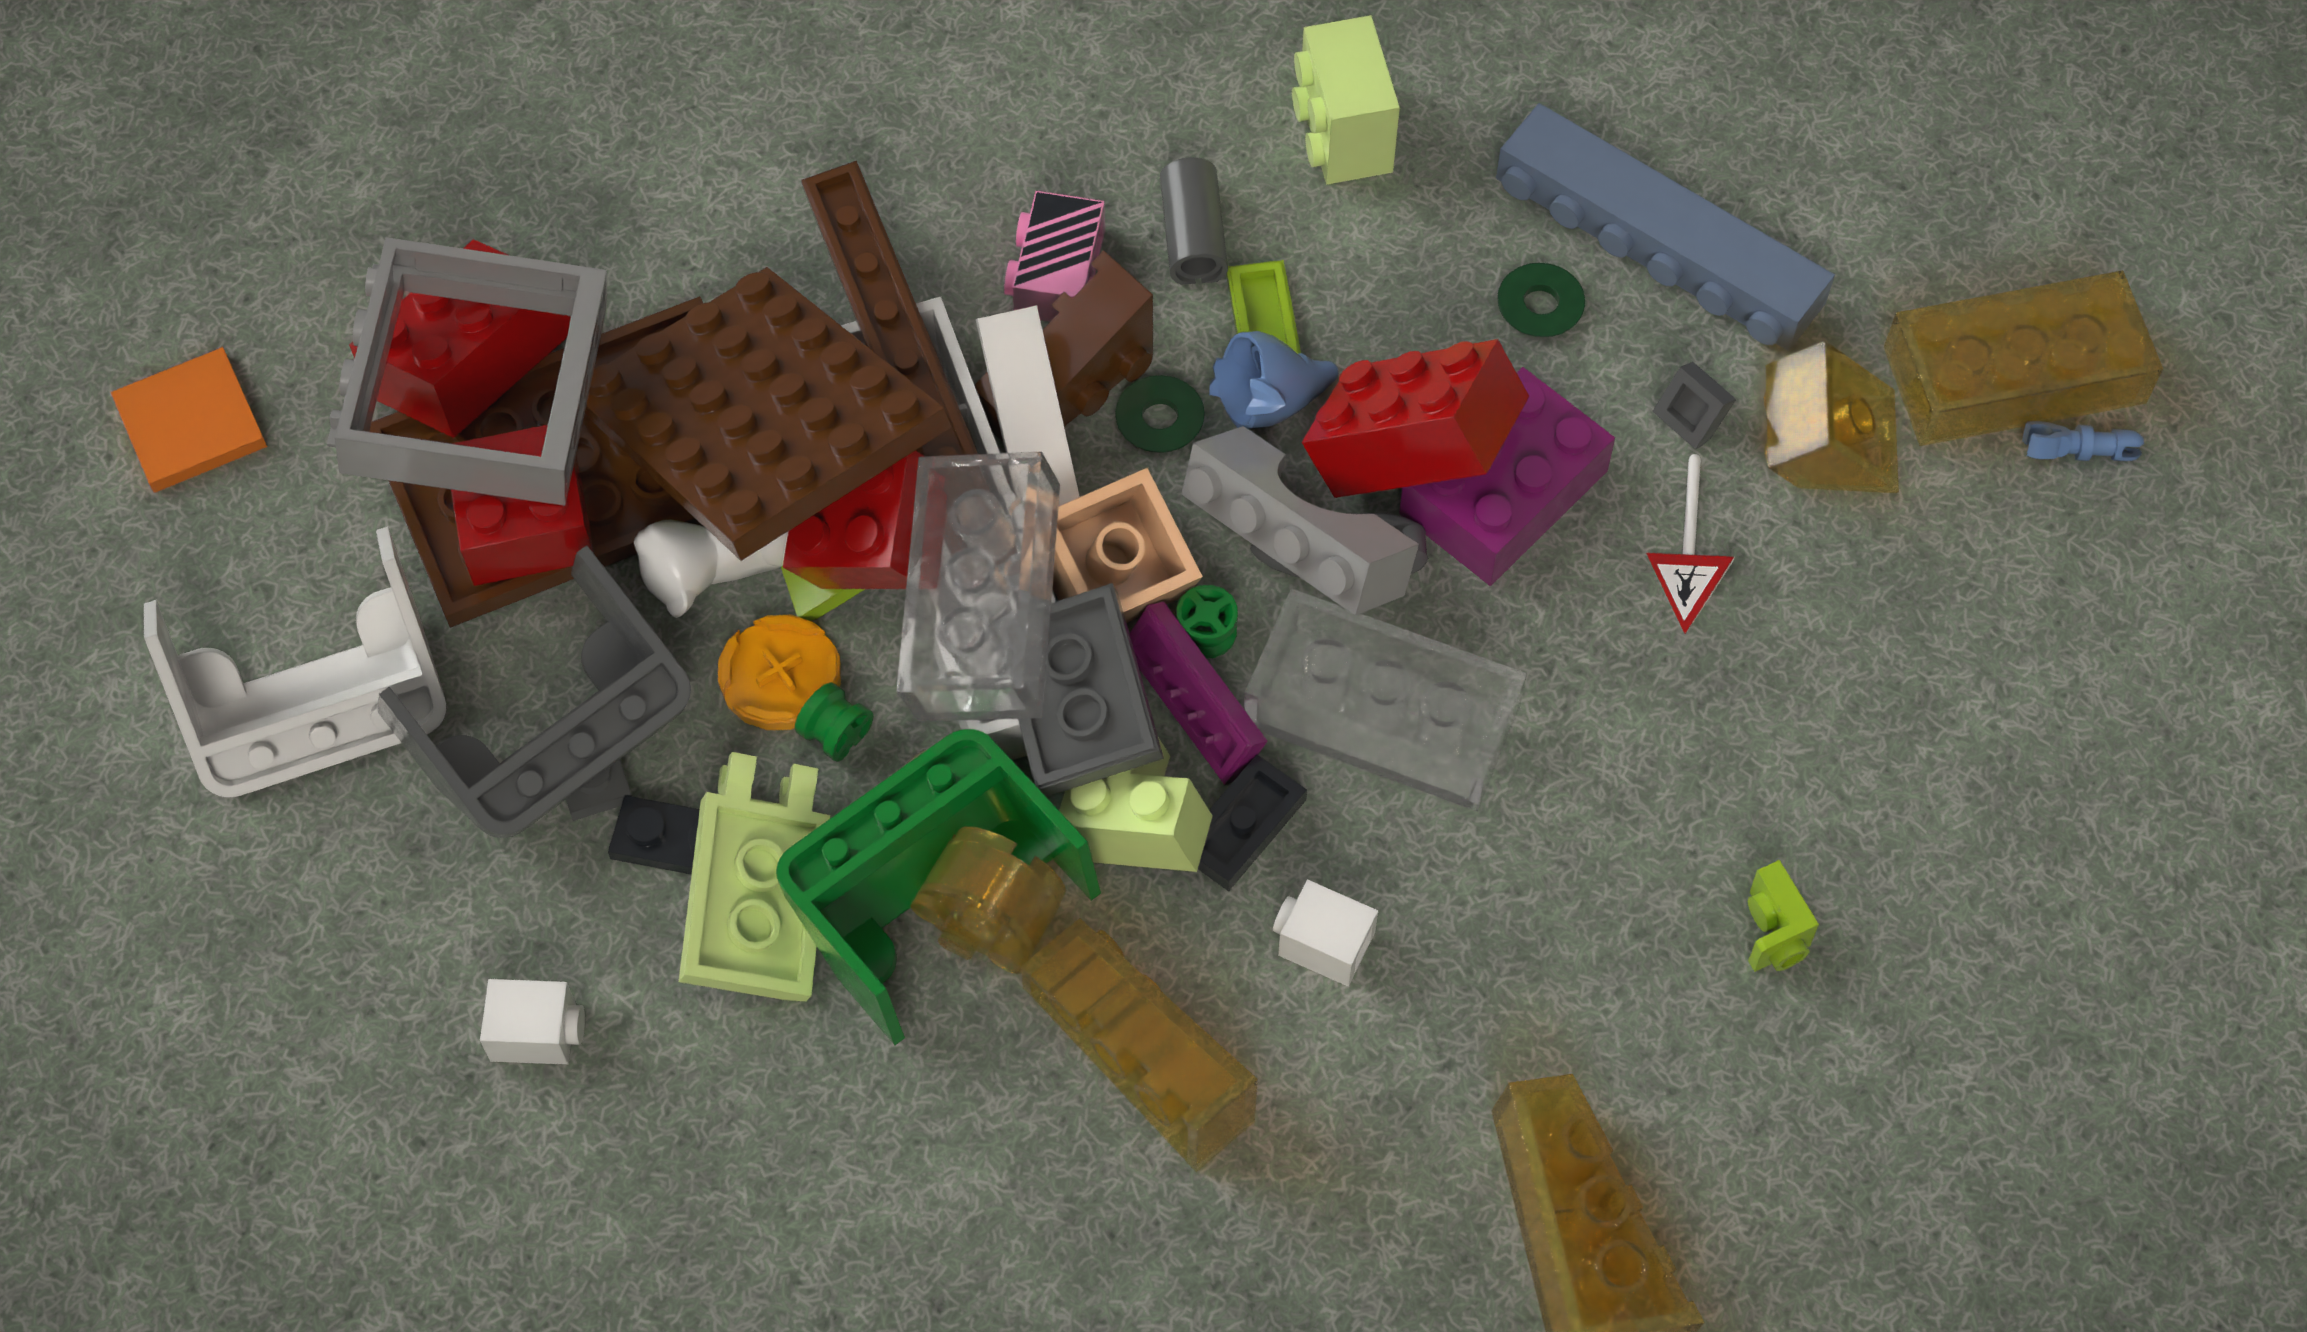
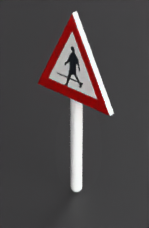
[1646,454,1735,634]

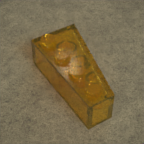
[1021,918,1258,1172]
[1491,1074,1705,1332]

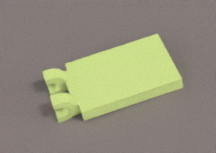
[679,752,830,1001]

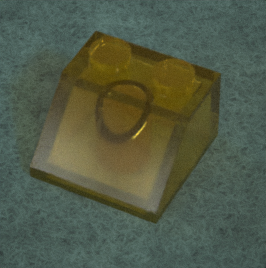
[1763,341,1899,493]

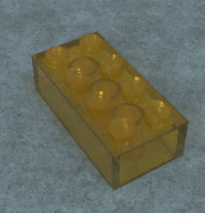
[1883,270,2163,446]

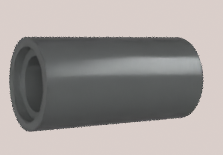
[1160,157,1228,285]

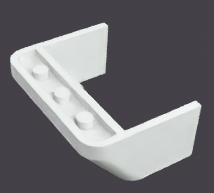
[144,526,446,797]

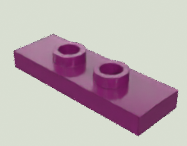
[1129,601,1268,785]

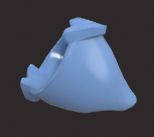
[1209,331,1338,429]

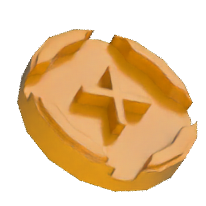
[718,615,841,730]

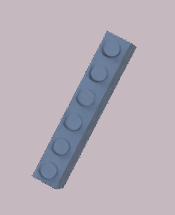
[1496,103,1835,351]

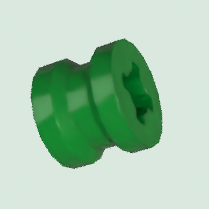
[1177,585,1238,658]
[795,682,874,762]

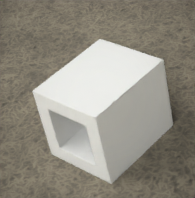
[1273,879,1378,987]
[480,979,585,1064]

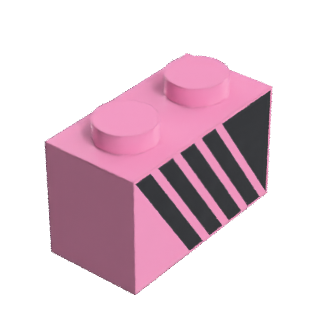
[1004,191,1105,322]

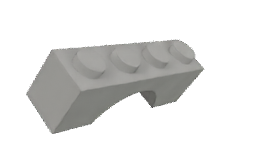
[1181,426,1419,616]

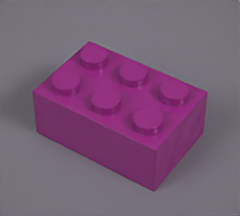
[1399,367,1615,586]

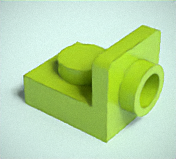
[1748,860,1819,972]

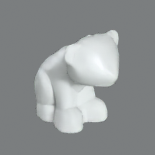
[634,519,788,618]

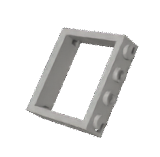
[327,237,607,505]

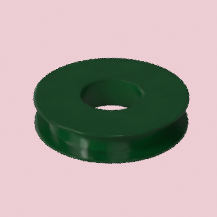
[1497,263,1585,337]
[1115,375,1205,453]

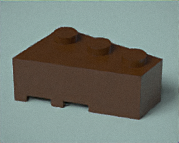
[974,250,1153,441]

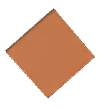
[110,347,267,493]

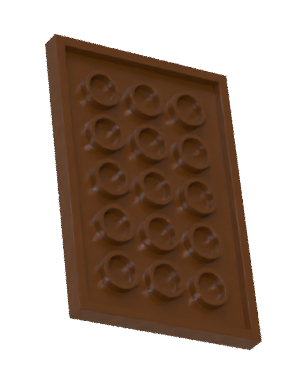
[585,267,951,561]
[369,296,703,628]

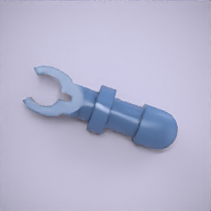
[2022,421,2144,461]

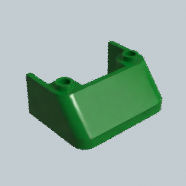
[776,729,1101,1046]

